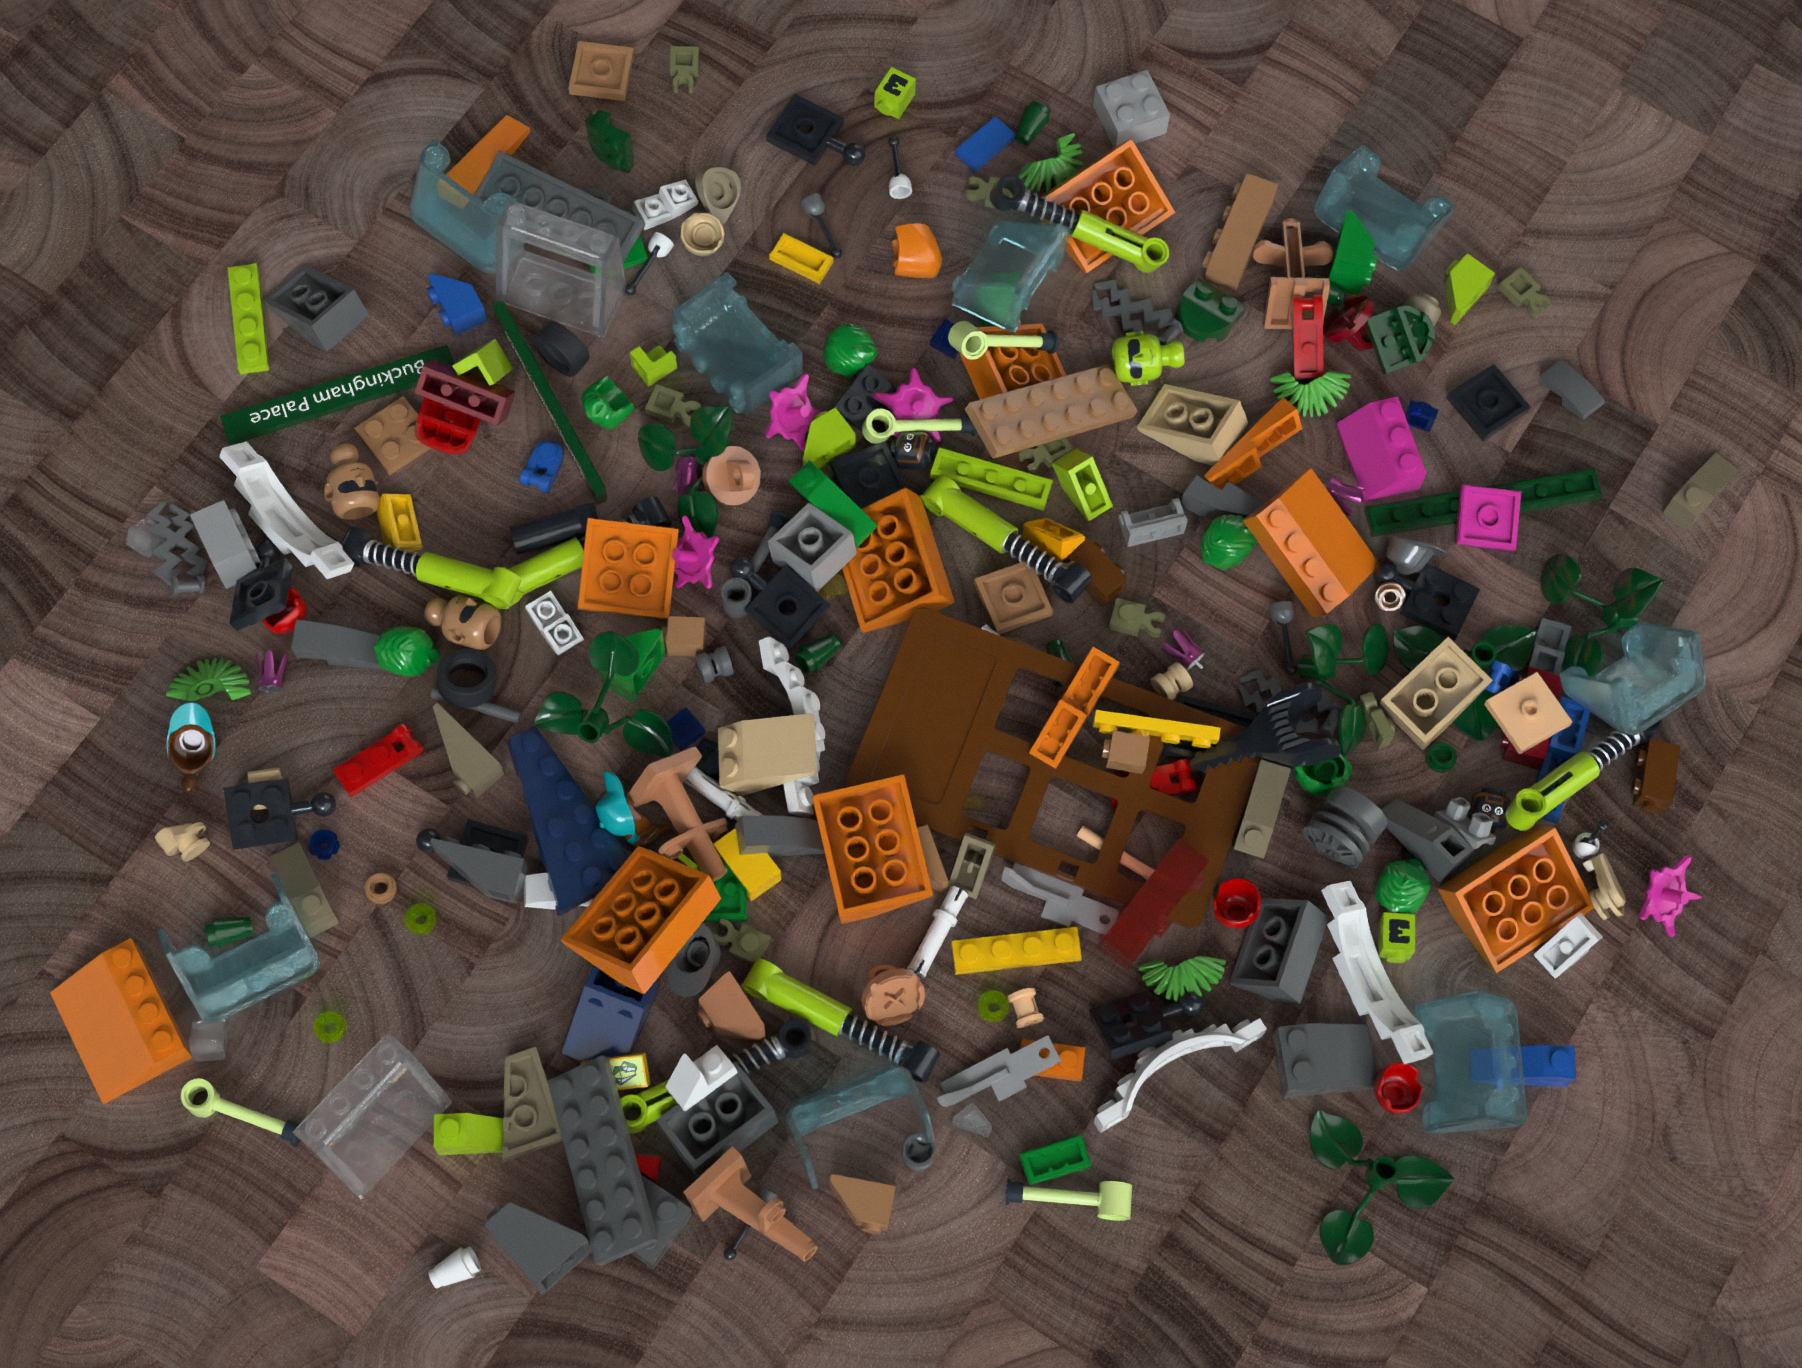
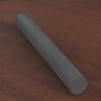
[431,686,522,724]

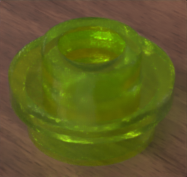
[404,903,437,935]
[977,990,1009,1023]
[313,1011,347,1044]

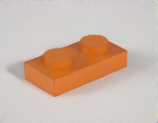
[1020,1039,1086,1082]

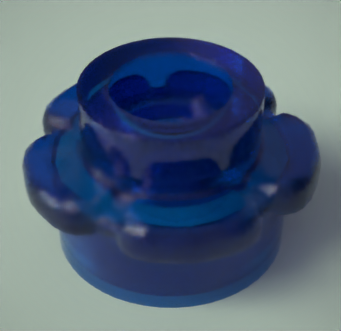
[308,830,340,860]

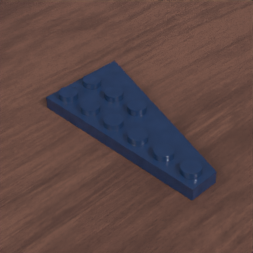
[508,726,629,916]

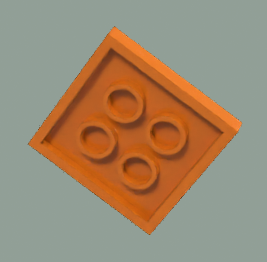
[577,518,679,620]

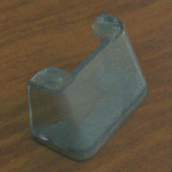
[409,140,529,273]
[1314,145,1456,270]
[951,220,1071,334]
[1560,622,1706,736]
[1415,990,1527,1134]

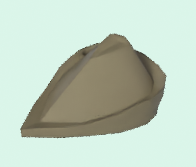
[695,166,741,226]

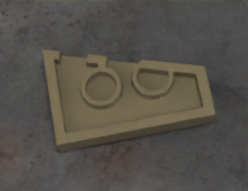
[502,1047,563,1162]

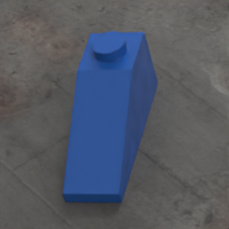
[1469,1045,1576,1087]

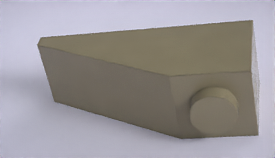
[1662,453,1740,532]
[433,703,504,799]
[1233,759,1291,859]
[270,842,339,938]

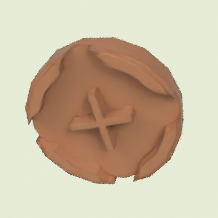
[702,446,761,505]
[861,965,926,1026]

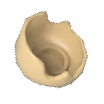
[681,213,725,256]

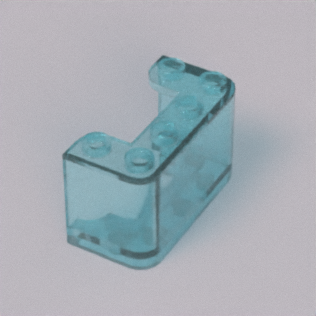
[672,272,803,415]

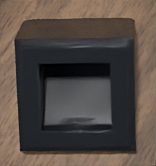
[696,737,719,781]

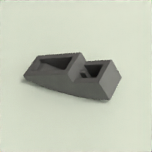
[1181,475,1264,520]
[291,620,383,670]
[735,815,825,857]

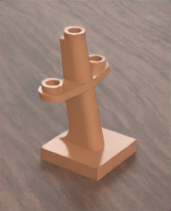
[1253,218,1334,330]
[626,746,730,881]
[683,1146,818,1262]

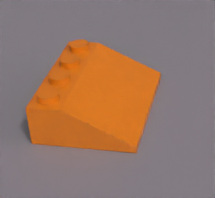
[1038,139,1175,273]
[959,323,1067,400]
[1243,468,1380,618]
[842,488,955,633]
[812,774,933,924]
[1437,824,1594,974]
[560,846,721,994]
[50,938,193,1104]

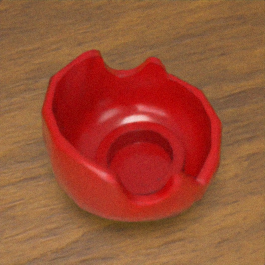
[263,587,307,635]
[1213,877,1261,929]
[1374,1061,1424,1114]

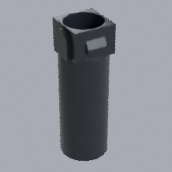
[509,503,598,555]

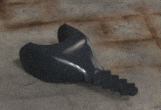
[1189,683,1341,773]

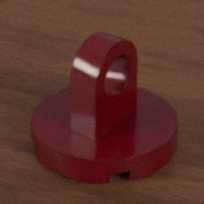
[1323,294,1374,352]

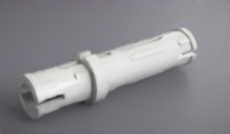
[684,766,762,821]
[907,886,968,978]

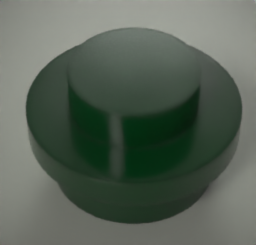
[1425,742,1457,773]

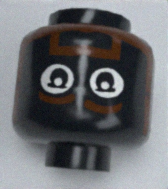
[890,431,936,470]
[1468,787,1511,834]

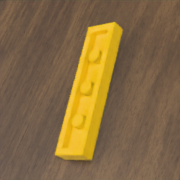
[1093,710,1221,748]
[951,927,1082,975]

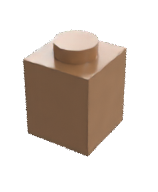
[661,616,706,657]
[1102,730,1150,774]

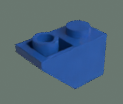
[426,273,487,336]

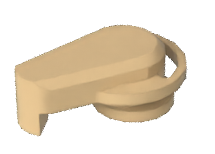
[155,822,210,862]
[1583,853,1626,920]

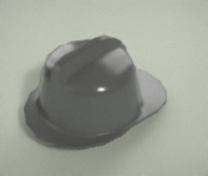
[1386,533,1449,575]
[668,923,721,997]

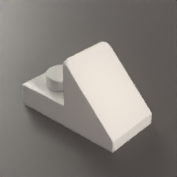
[1534,913,1603,979]
[665,1045,738,1112]

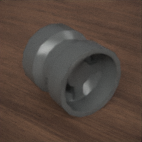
[695,646,734,683]
[902,1133,935,1172]

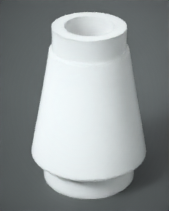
[428,1246,481,1289]

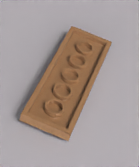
[965,364,1138,459]

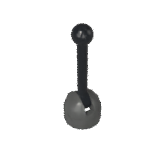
[800,193,842,259]
[1269,601,1298,674]
[724,1184,780,1260]

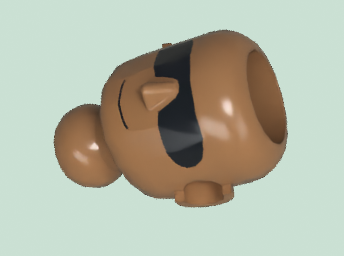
[324,444,380,520]
[424,595,502,651]

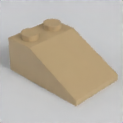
[1137,384,1249,466]
[1380,637,1493,750]
[718,713,817,796]

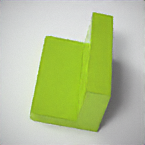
[452,338,513,386]

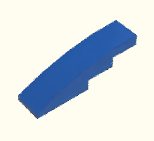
[1535,696,1591,824]

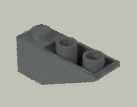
[1381,798,1474,883]
[430,837,528,904]

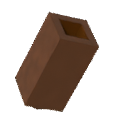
[1063,536,1127,608]
[1631,739,1680,813]

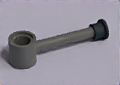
[721,511,791,618]

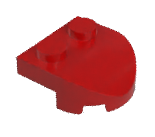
[414,397,481,455]

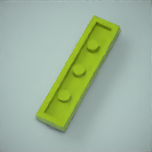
[227,263,270,375]
[930,447,1053,511]

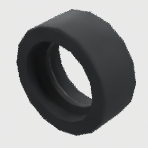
[533,321,589,377]
[437,648,496,708]

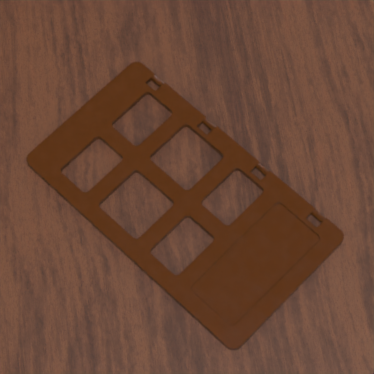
[844,608,1262,929]

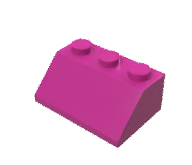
[1336,396,1427,503]

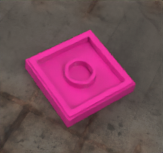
[1455,484,1521,552]

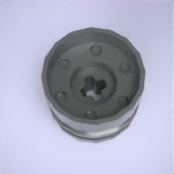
[1303,786,1388,869]

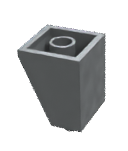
[483,1202,592,1295]

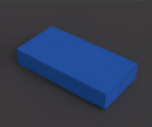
[955,116,1015,172]

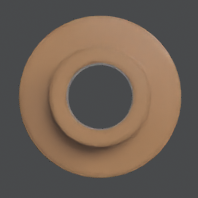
[1375,581,1405,611]
[365,873,397,904]

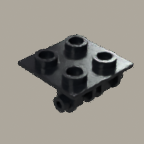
[834,364,897,445]

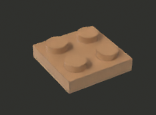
[569,41,634,101]
[354,396,431,476]
[974,563,1053,634]

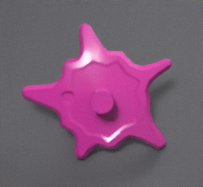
[873,368,953,442]
[765,374,828,452]
[672,516,720,589]
[1639,855,1702,937]

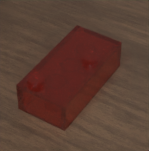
[1098,838,1210,971]

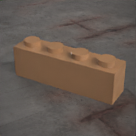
[1202,173,1279,291]

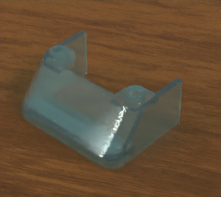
[157,872,320,1023]
[782,1064,935,1190]

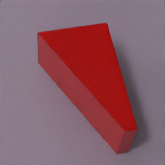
[635,1154,661,1185]

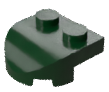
[585,110,634,174]
[1175,278,1247,342]
[1365,306,1435,374]

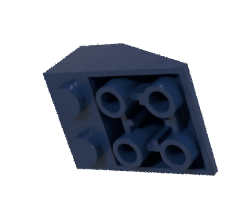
[561,966,659,1062]

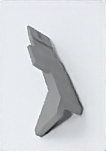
[1001,863,1120,937]
[937,1035,1061,1107]

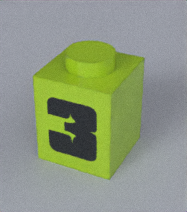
[874,67,916,119]
[1378,912,1415,963]

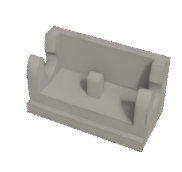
[1118,498,1187,547]

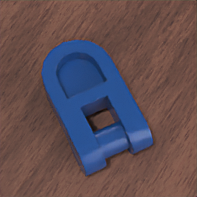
[519,440,564,493]
[1484,660,1517,696]

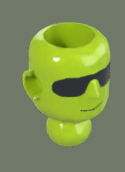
[1112,331,1185,386]

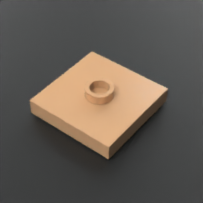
[1484,672,1572,754]

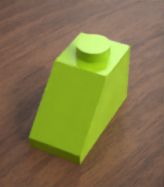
[1444,253,1495,325]
[803,407,856,469]
[1052,449,1113,521]
[434,1113,504,1155]

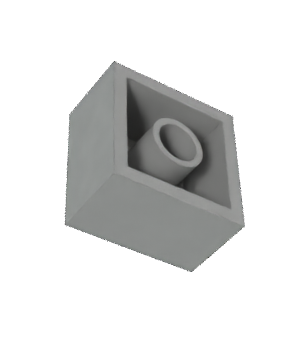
[1093,70,1170,147]
[190,500,260,589]
[768,503,857,592]

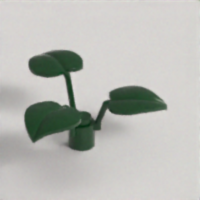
[638,406,732,538]
[1541,554,1664,691]
[1298,623,1389,756]
[1393,625,1536,742]
[534,630,673,758]
[1309,1110,1454,1266]

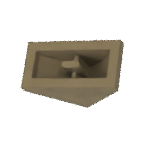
[948,833,995,899]

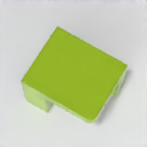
[630,346,677,387]

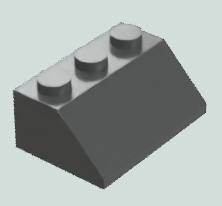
[1229,898,1329,1004]
[656,1061,778,1179]

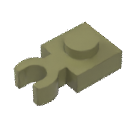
[670,46,699,93]
[966,176,1013,211]
[1498,267,1552,319]
[645,384,701,426]
[1018,437,1074,474]
[1108,598,1165,638]
[1357,692,1395,750]
[713,919,772,966]

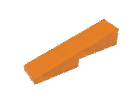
[438,115,531,208]
[1204,397,1303,490]
[1029,647,1120,769]

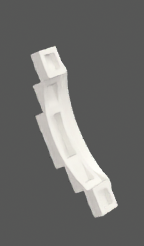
[219,441,354,579]
[759,637,825,818]
[1321,881,1434,1064]
[1094,1018,1267,1133]

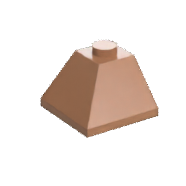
[697,971,766,1044]

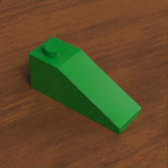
[788,460,878,547]

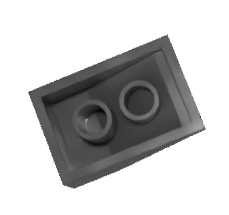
[262,264,369,352]
[1272,1023,1377,1099]
[573,1175,693,1269]

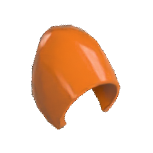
[892,223,942,278]

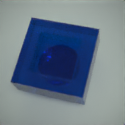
[930,319,959,359]
[1405,400,1439,432]
[666,707,706,751]

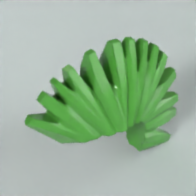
[1018,133,1083,193]
[1270,369,1351,418]
[166,658,251,701]
[1138,955,1226,1001]

